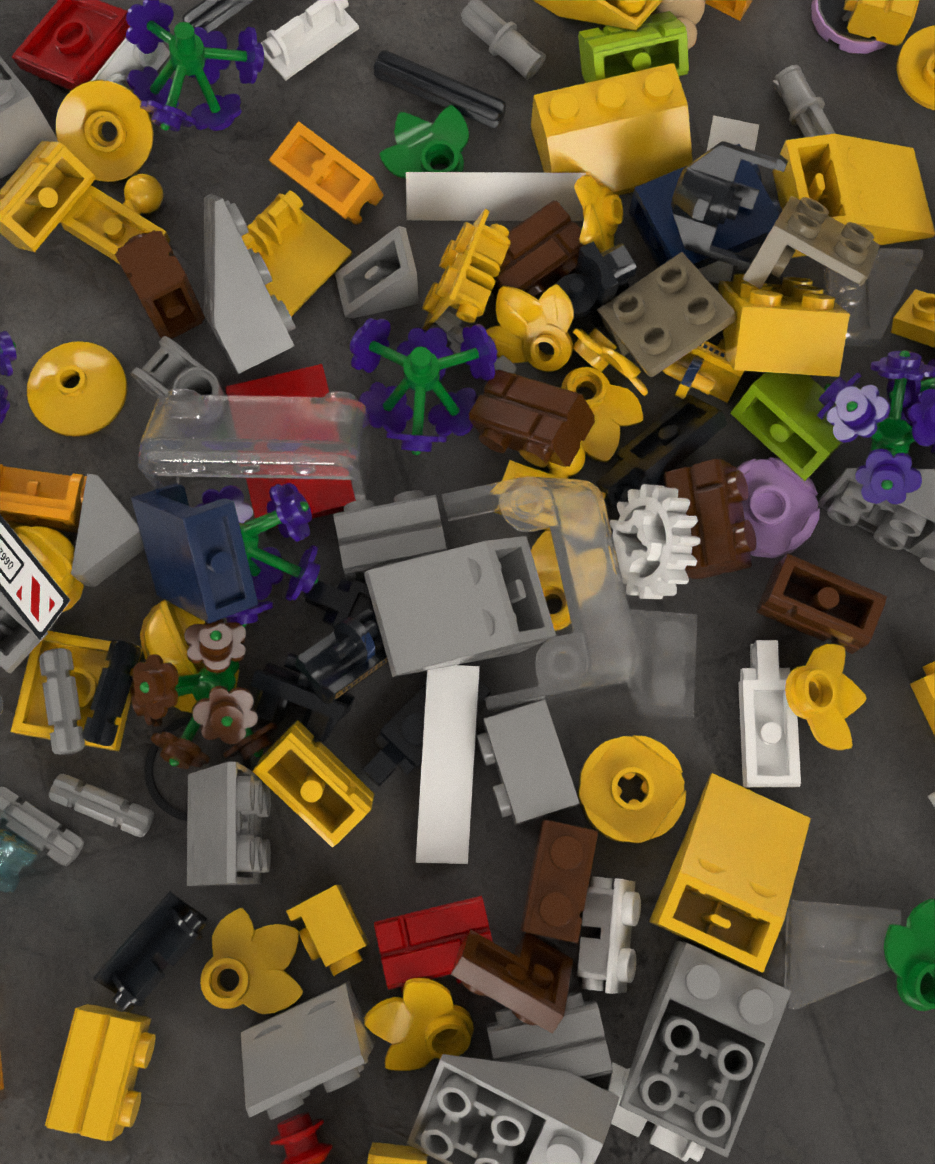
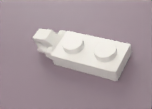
[738,640,801,788]

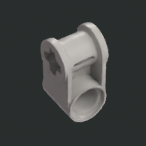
[130,336,229,428]

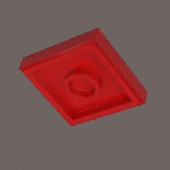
[12,0,130,90]

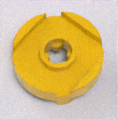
[577,735,686,844]

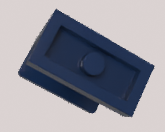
[629,143,782,269]
[131,483,258,623]

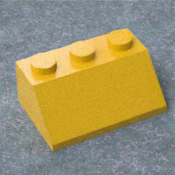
[531,63,693,195]

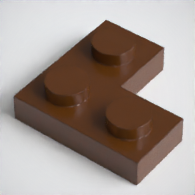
[451,930,573,1034]

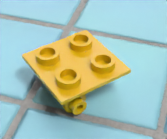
[241,190,353,317]
[422,209,511,331]

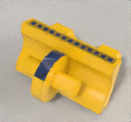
[662,339,744,403]

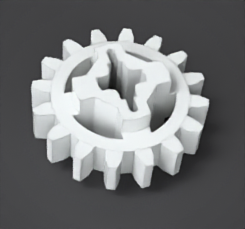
[607,484,700,599]

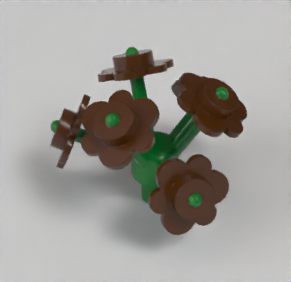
[130,619,278,769]

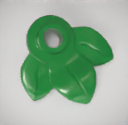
[379,105,469,179]
[884,898,935,1011]

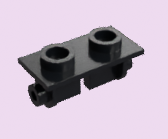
[93,891,207,1012]

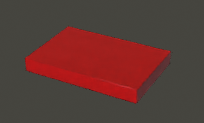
[225,364,356,529]

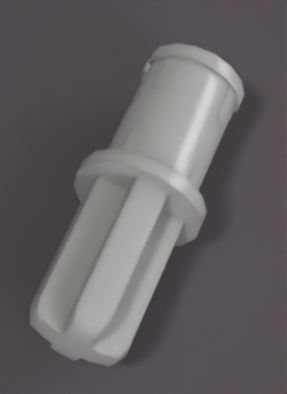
[461,0,546,80]
[772,65,836,137]

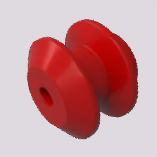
[269,1112,333,1164]

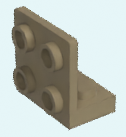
[743,195,880,289]
[597,252,737,377]

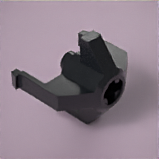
[671,141,788,271]

